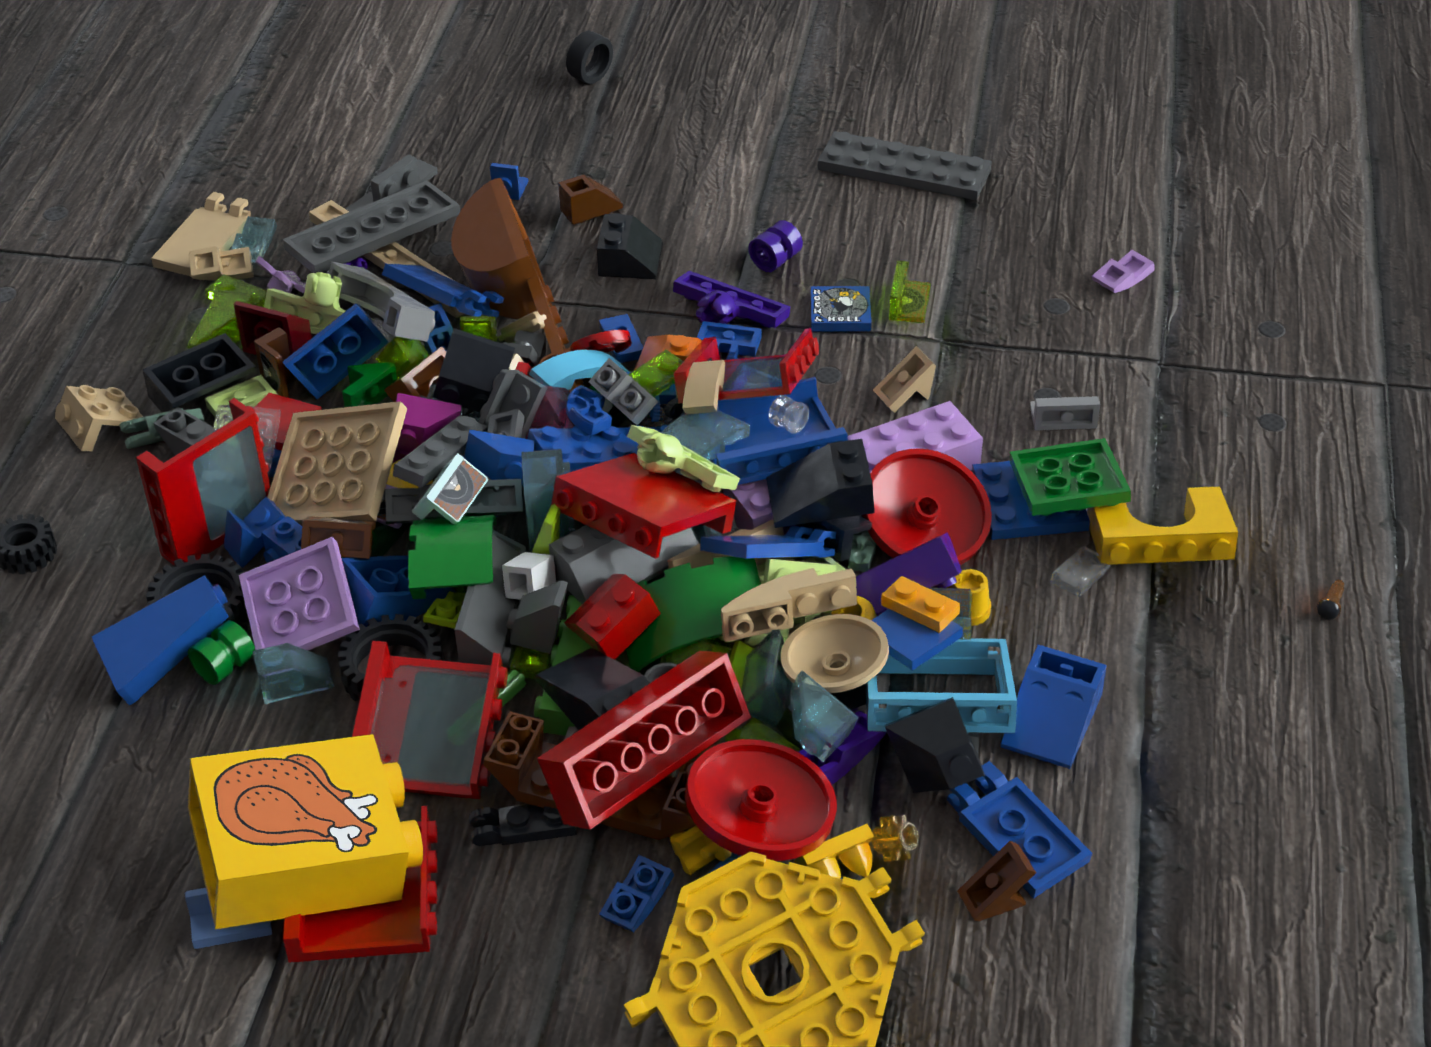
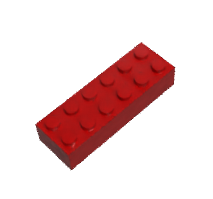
[537,650,751,830]

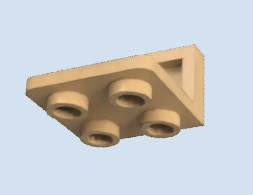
[55,385,143,451]

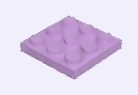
[239,537,360,668]

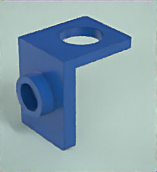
[490,163,528,200]

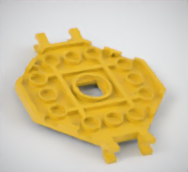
[624,852,925,1047]

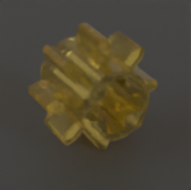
[872,815,919,862]

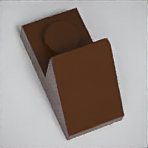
[957,841,1036,922]

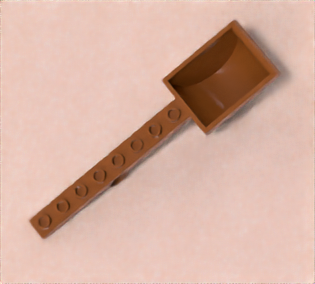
[451,178,584,399]

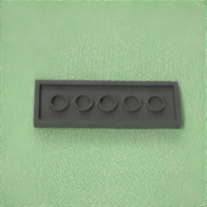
[817,131,992,200]
[283,180,460,273]

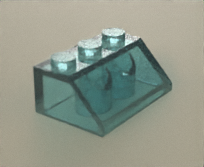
[521,449,575,553]

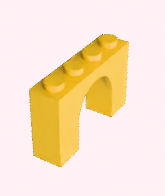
[1087,486,1238,565]

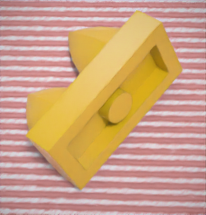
[793,823,874,878]

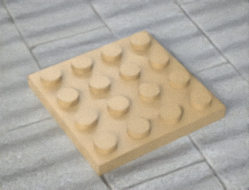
[267,401,407,526]

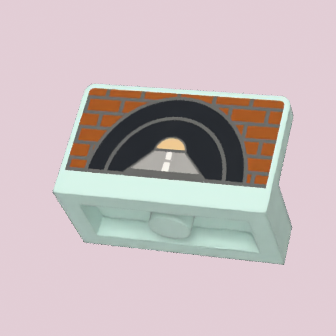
[412,453,488,524]

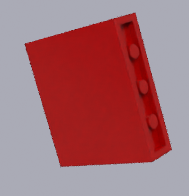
[551,453,737,559]
[283,806,438,963]

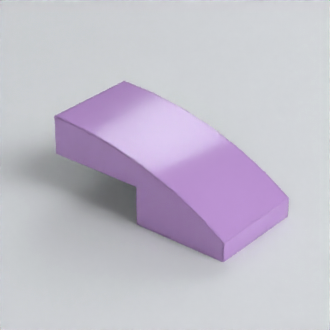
[1092,250,1154,293]

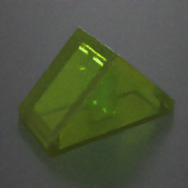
[376,336,429,379]

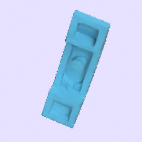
[529,350,630,392]

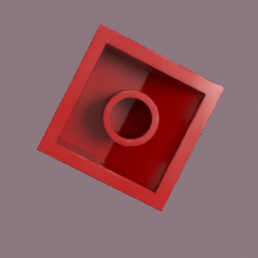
[564,574,661,660]

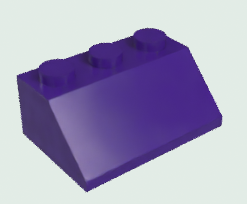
[856,532,962,616]

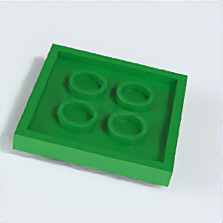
[1010,438,1131,516]

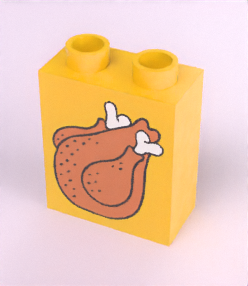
[188,734,423,929]

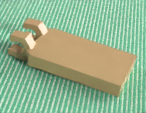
[151,192,251,277]

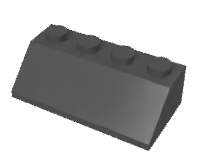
[549,525,698,604]
[455,534,521,680]

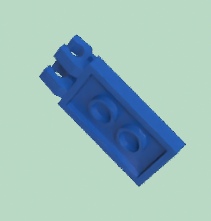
[382,264,504,317]
[700,526,836,559]
[947,761,1092,899]

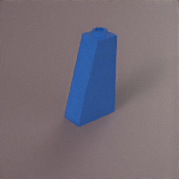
[91,575,229,705]

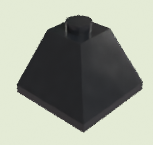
[885,697,985,793]

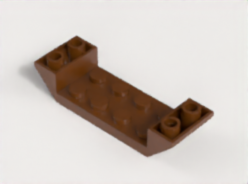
[484,711,696,840]

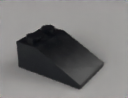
[766,439,875,528]
[535,648,650,730]

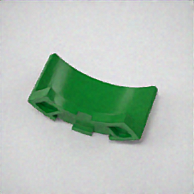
[408,515,497,599]
[626,556,761,672]

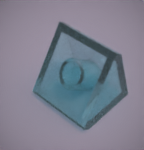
[741,629,795,728]

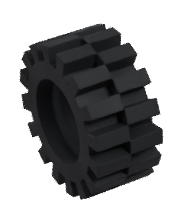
[0,514,57,574]

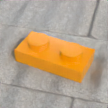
[881,576,960,633]

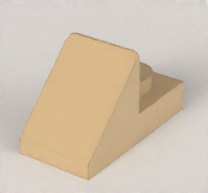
[873,346,936,413]

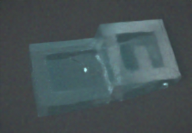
[231,216,277,263]

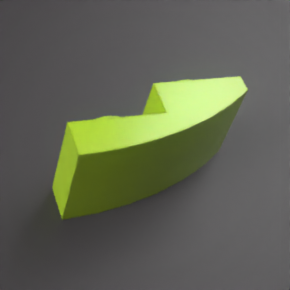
[423,591,466,628]

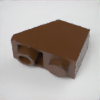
[558,174,623,225]

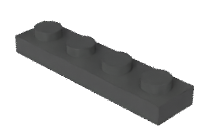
[393,415,488,488]

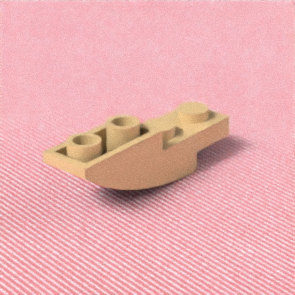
[721,568,857,642]

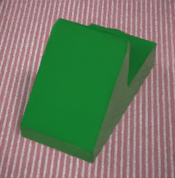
[342,362,397,407]

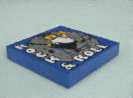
[810,286,871,332]

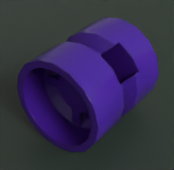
[748,220,803,272]

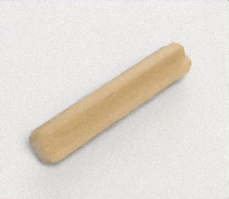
[498,311,547,343]

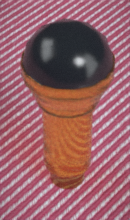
[1317,580,1344,620]

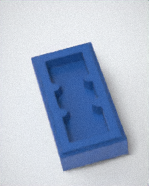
[599,314,643,363]

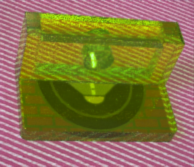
[889,260,931,323]

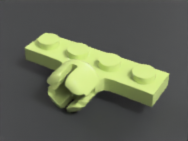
[264,272,374,335]
[627,425,740,492]

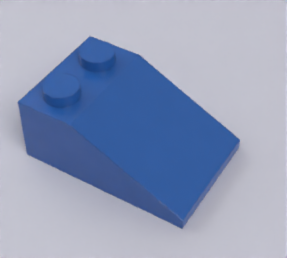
[342,555,457,627]

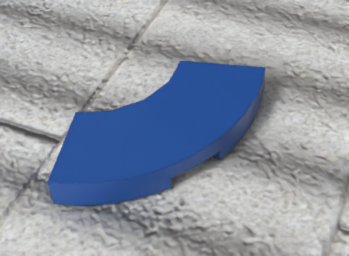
[566,385,612,436]

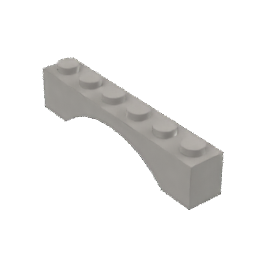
[329,262,435,342]

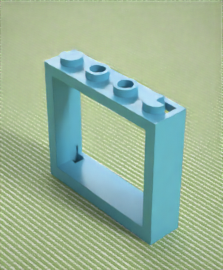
[865,638,1017,733]

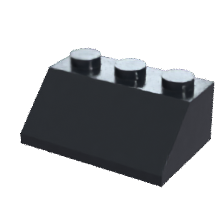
[142,333,256,412]

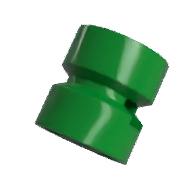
[188,620,256,685]

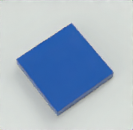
[871,609,963,671]

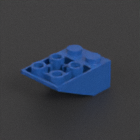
[1000,645,1107,769]

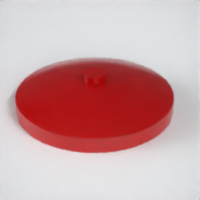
[862,449,992,565]
[685,739,837,861]

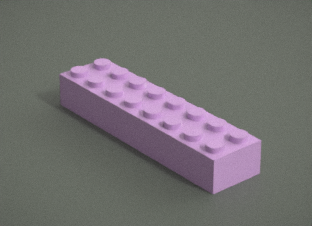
[723,401,983,535]

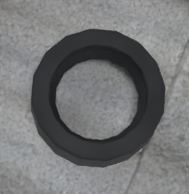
[566,30,614,84]

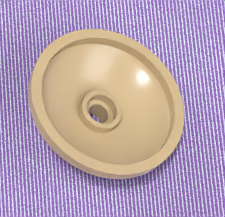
[781,614,889,694]

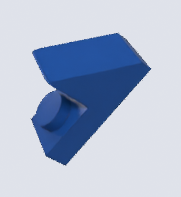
[224,497,286,568]

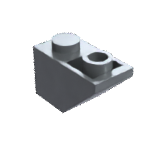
[153,407,227,474]

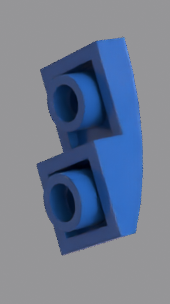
[599,855,674,933]

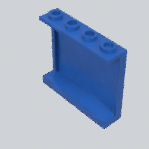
[693,377,848,485]

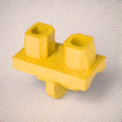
[670,826,731,875]

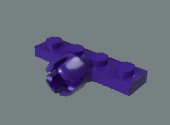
[673,271,790,328]

